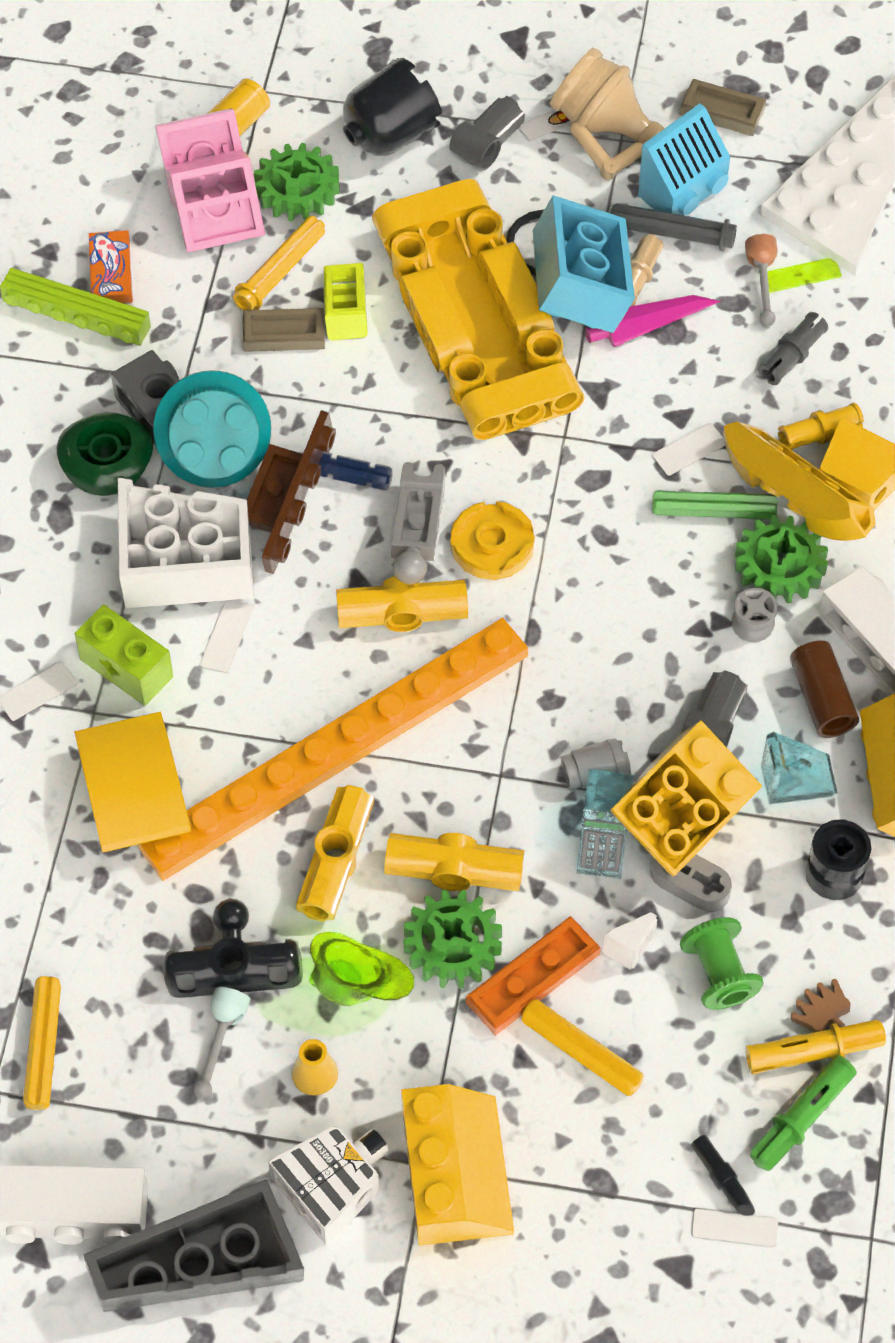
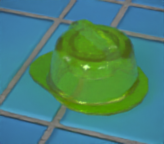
[309,931,414,1006]

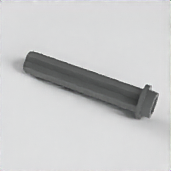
[610,203,737,251]

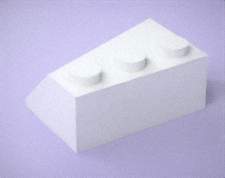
[118,478,254,608]

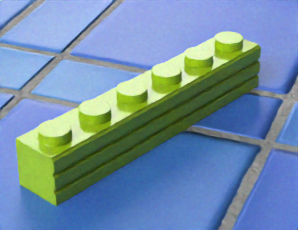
[0,268,151,346]

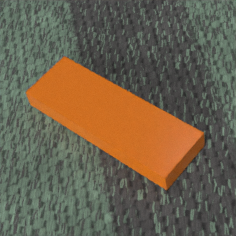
[465,916,601,1036]

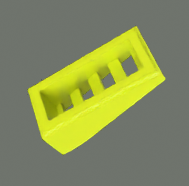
[323,263,368,340]

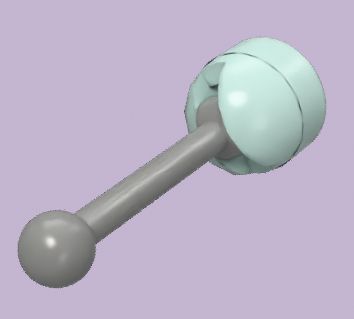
[193,987,251,1099]

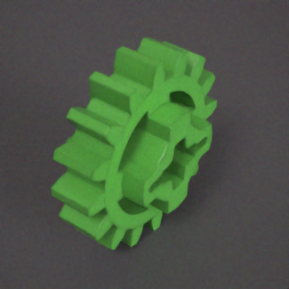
[254,143,340,222]
[735,515,828,604]
[403,889,502,989]

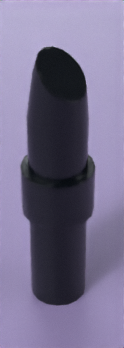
[691,1135,755,1216]

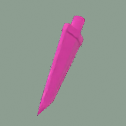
[585,295,721,347]

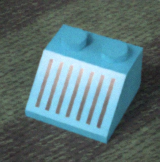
[638,103,730,215]

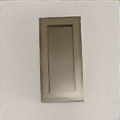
[680,79,766,136]
[243,308,325,352]

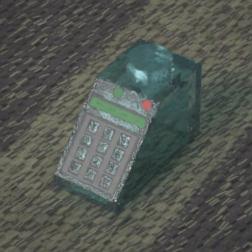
[576,769,634,879]

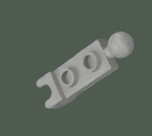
[391,462,445,585]

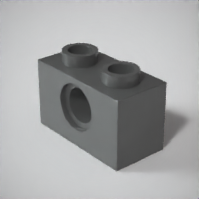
[111,349,179,448]

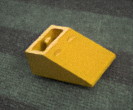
[610,720,762,877]

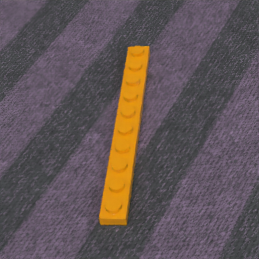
[138,618,528,881]

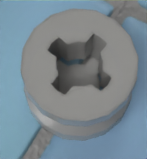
[732,588,777,642]

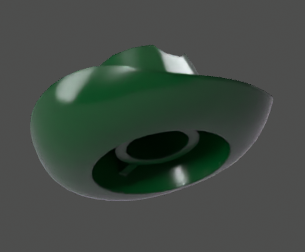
[57,412,153,496]

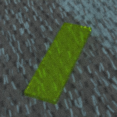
[767,258,842,293]

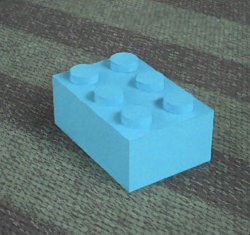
[532,195,635,333]

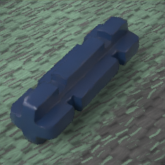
[319,452,393,491]

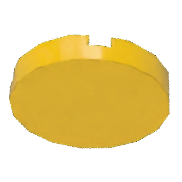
[450,501,535,580]

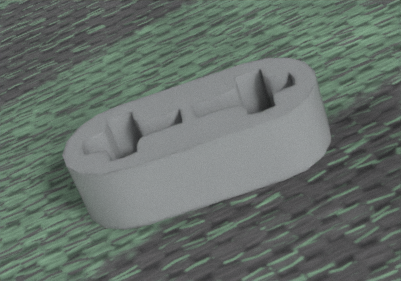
[650,854,732,912]

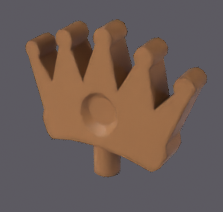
[791,979,851,1032]

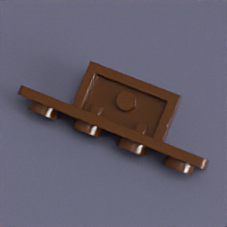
[247,410,336,574]

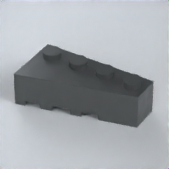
[83,1179,304,1312]

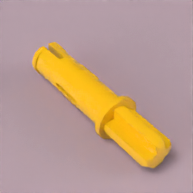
[745,1020,886,1075]

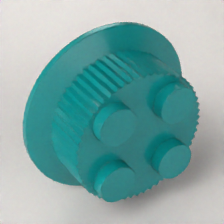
[153,370,271,488]

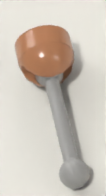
[745,234,778,326]

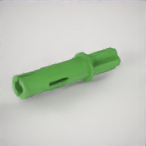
[750,1055,857,1172]

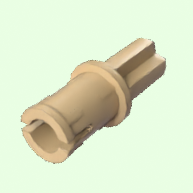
[630,234,663,307]

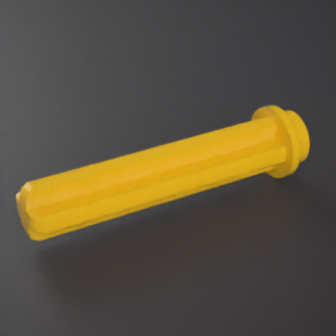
[233,216,325,311]

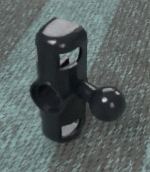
[163,898,303,998]

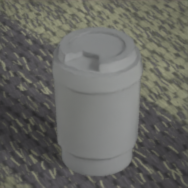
[560,738,631,791]

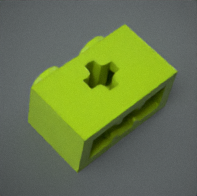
[74,604,174,706]

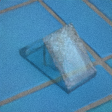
[761,731,838,804]

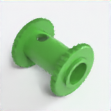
[680,917,764,1010]

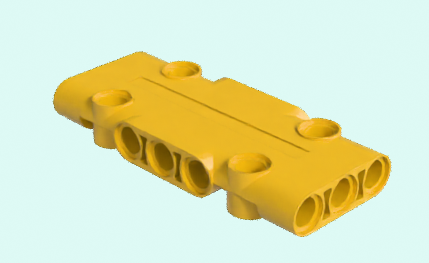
[372,179,585,440]

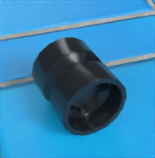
[805,819,872,900]

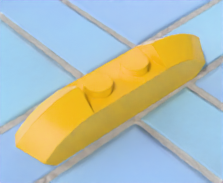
[723,421,876,541]

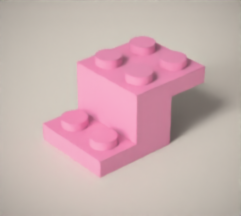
[155,108,265,252]

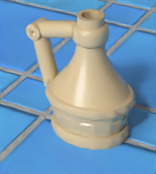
[549,48,665,180]

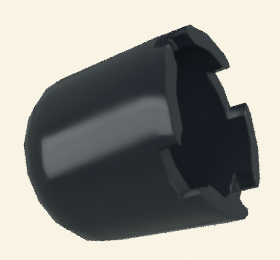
[343,58,442,156]

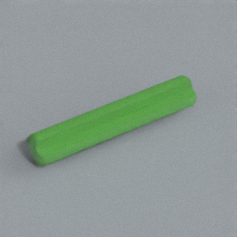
[652,490,778,519]

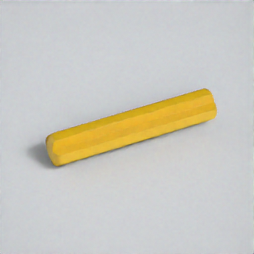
[23,976,61,1110]
[521,999,644,1096]

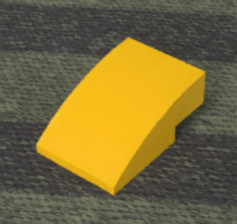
[74,711,191,853]

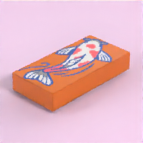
[89,230,133,303]

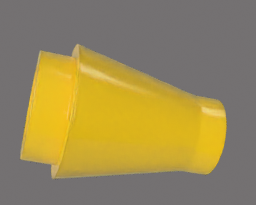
[292,1039,339,1095]

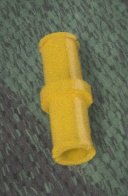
[777,402,864,450]

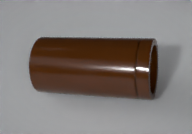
[790,640,860,738]

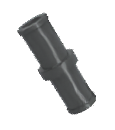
[758,312,829,385]

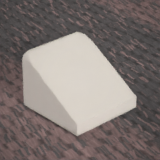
[602,912,657,970]

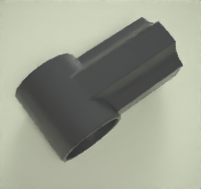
[449,96,525,170]
[680,670,748,747]

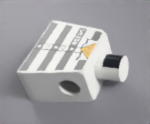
[268,1126,389,1246]

